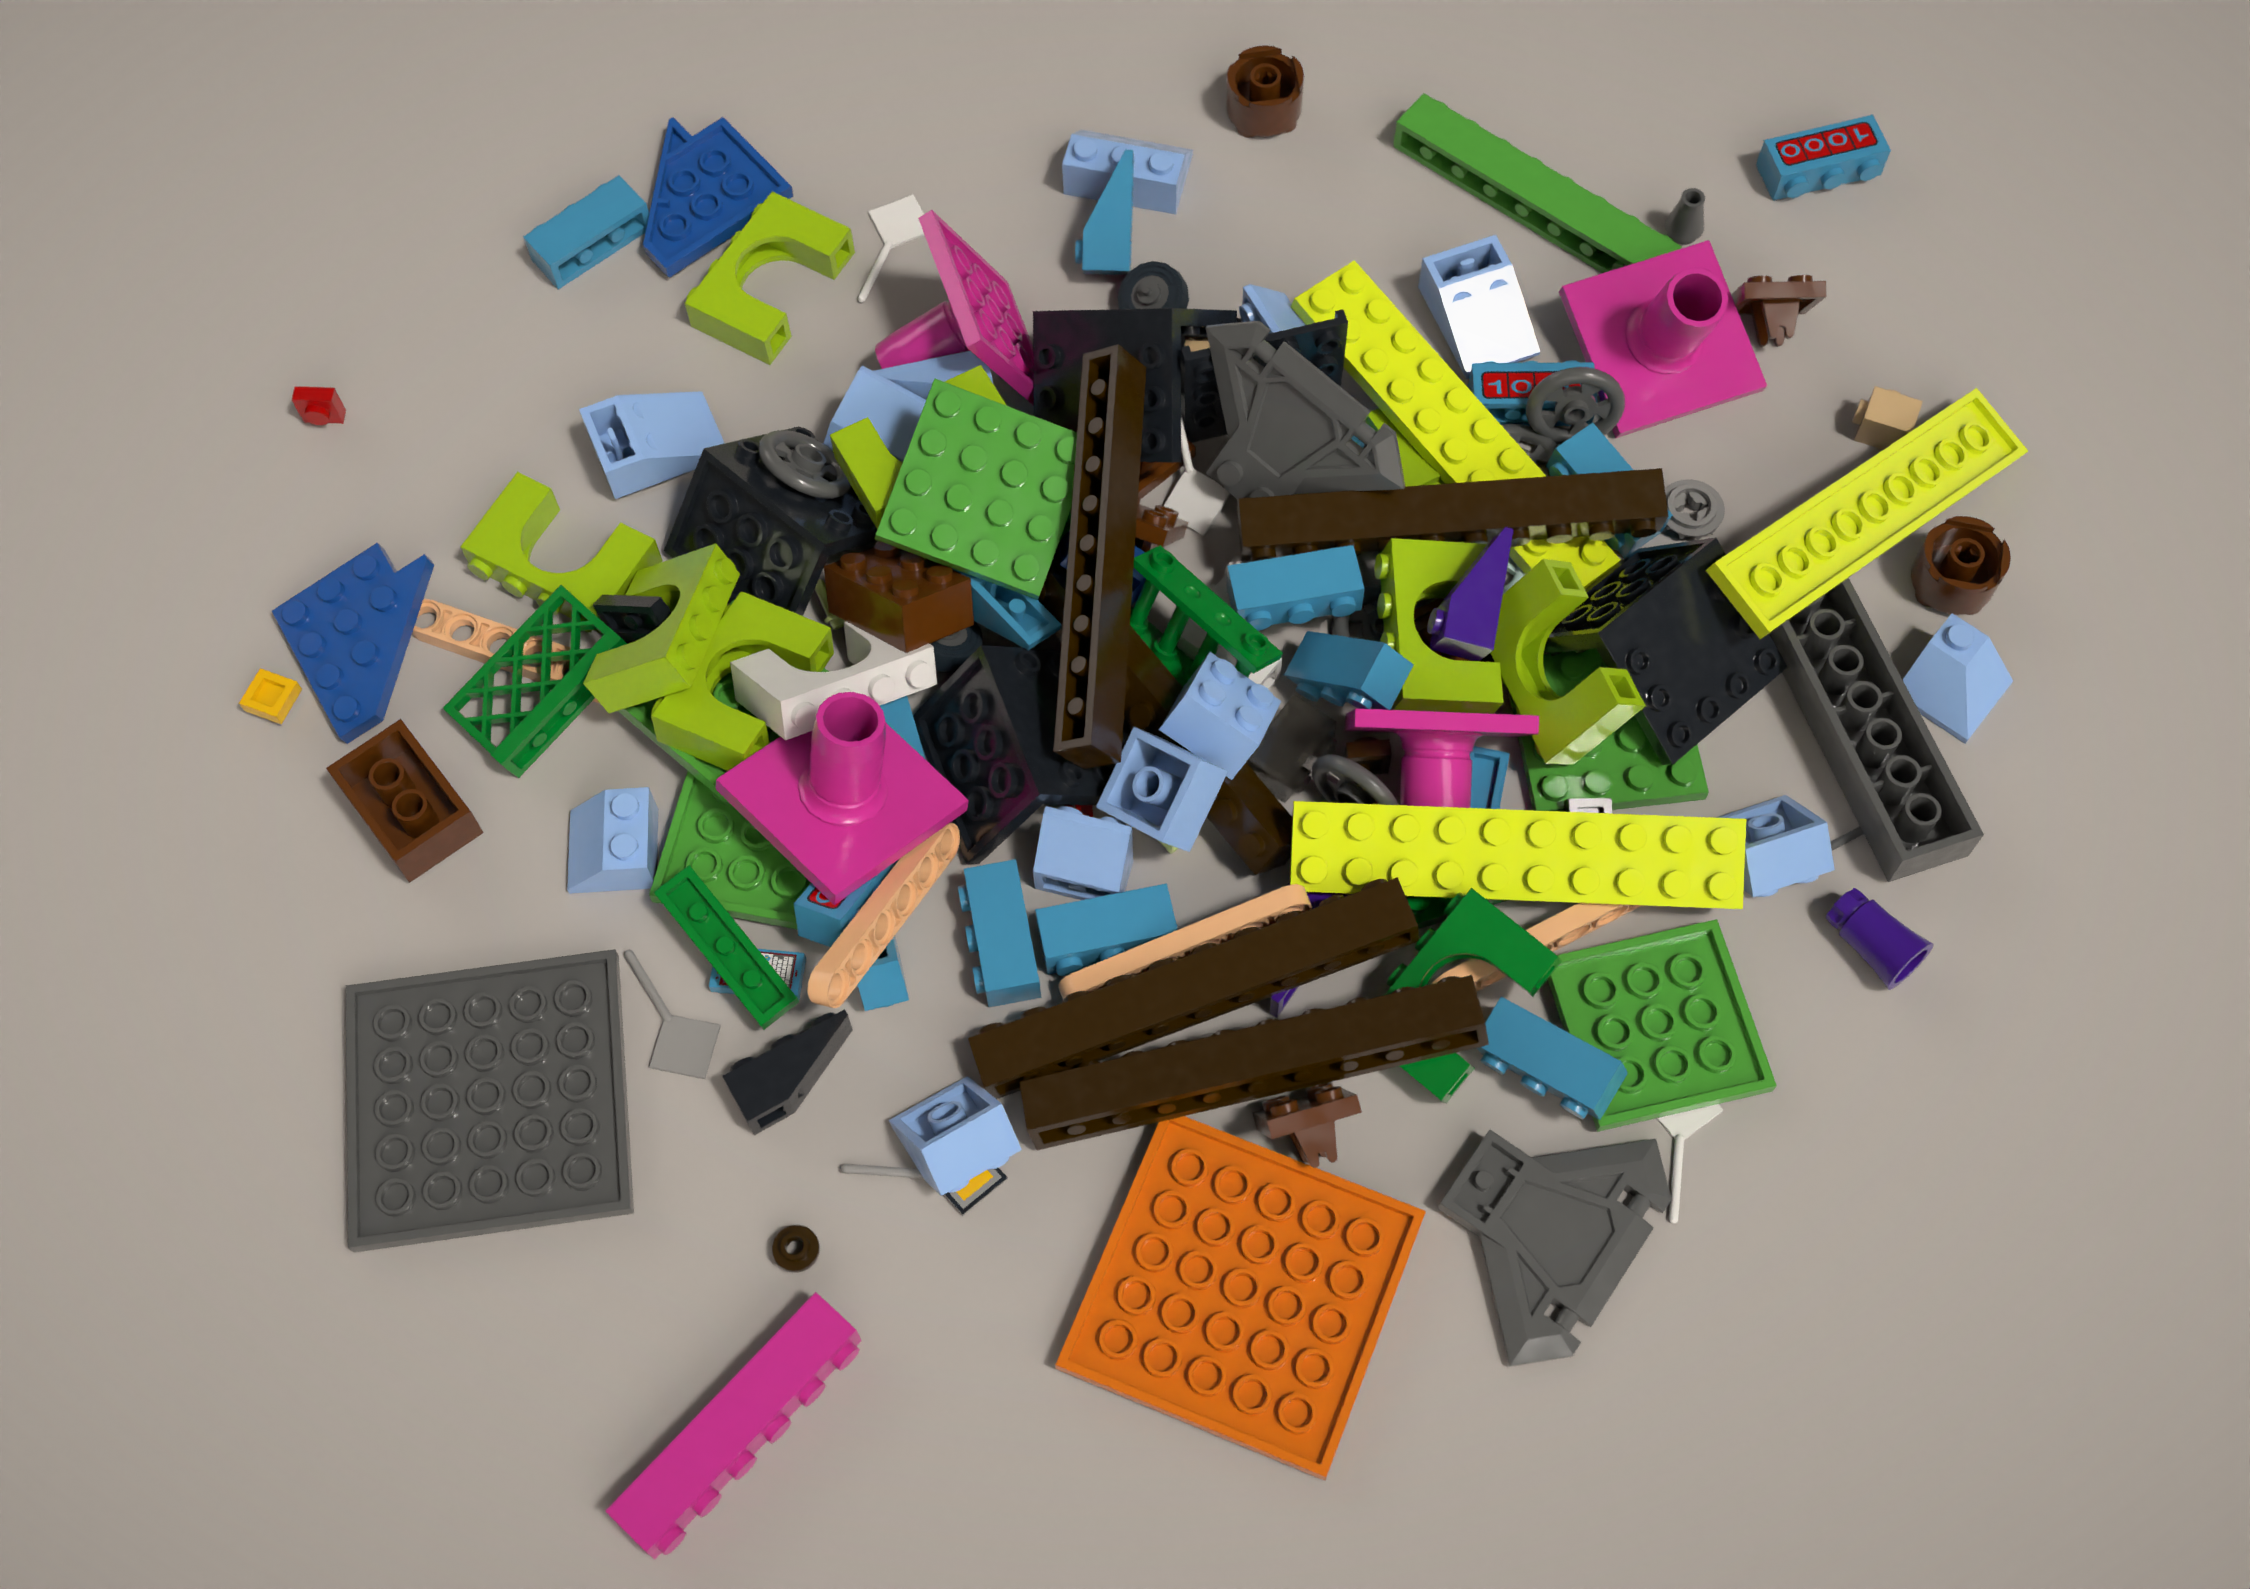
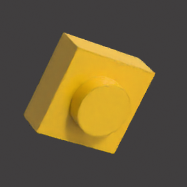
[239,668,302,724]

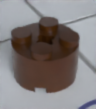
[1226,46,1304,138]
[1911,516,2011,615]

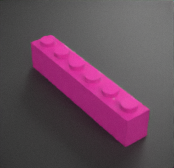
[605,1292,862,1559]

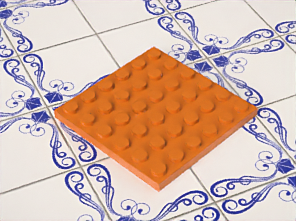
[1055,1116,1426,1481]

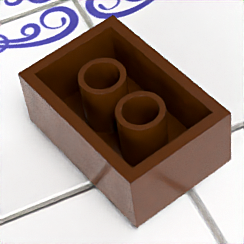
[824,541,974,653]
[326,719,484,883]

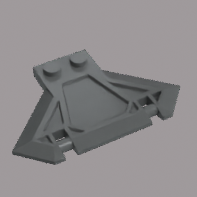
[1206,321,1406,499]
[1437,1130,1672,1367]

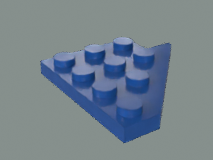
[643,117,794,278]
[272,543,434,744]

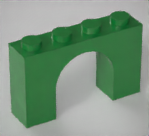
[1385,888,1562,1103]

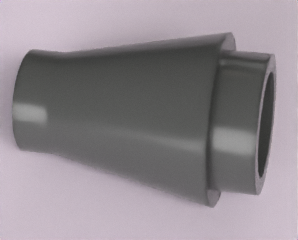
[1665,188,1705,245]

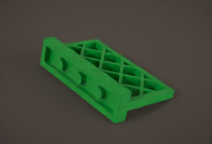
[443,585,627,778]

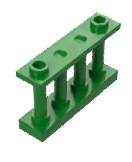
[1130,545,1283,687]

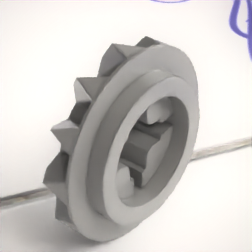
[1665,479,1725,540]

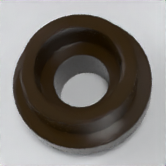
[772,1225,820,1273]

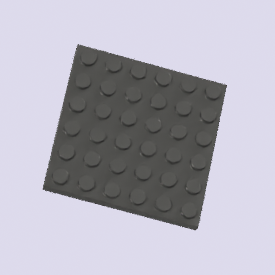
[346,949,634,1253]

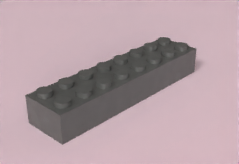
[1769,578,1984,882]

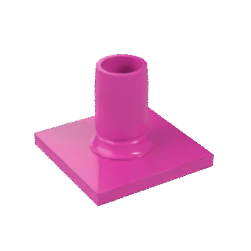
[875,210,1034,406]
[1559,240,1767,438]
[716,692,969,905]
[1345,708,1539,808]

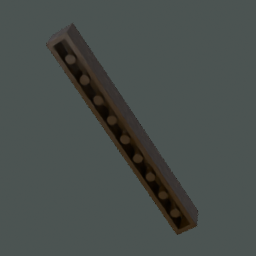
[1054,344,1146,769]
[1237,468,1668,562]
[1038,541,1292,875]
[968,877,1420,1099]
[1019,975,1489,1150]

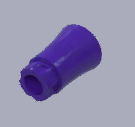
[1825,888,1934,990]

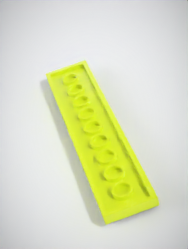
[1291,260,1621,589]
[1706,388,2028,639]
[1290,801,1746,909]

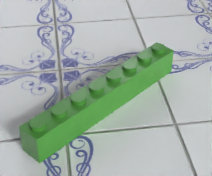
[1393,93,1682,273]

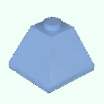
[1903,613,2013,744]

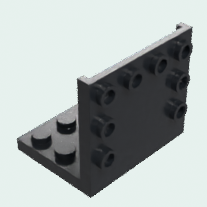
[1033,308,1237,463]
[1181,309,1348,443]
[664,426,878,616]
[1544,537,1788,765]
[913,645,1131,864]

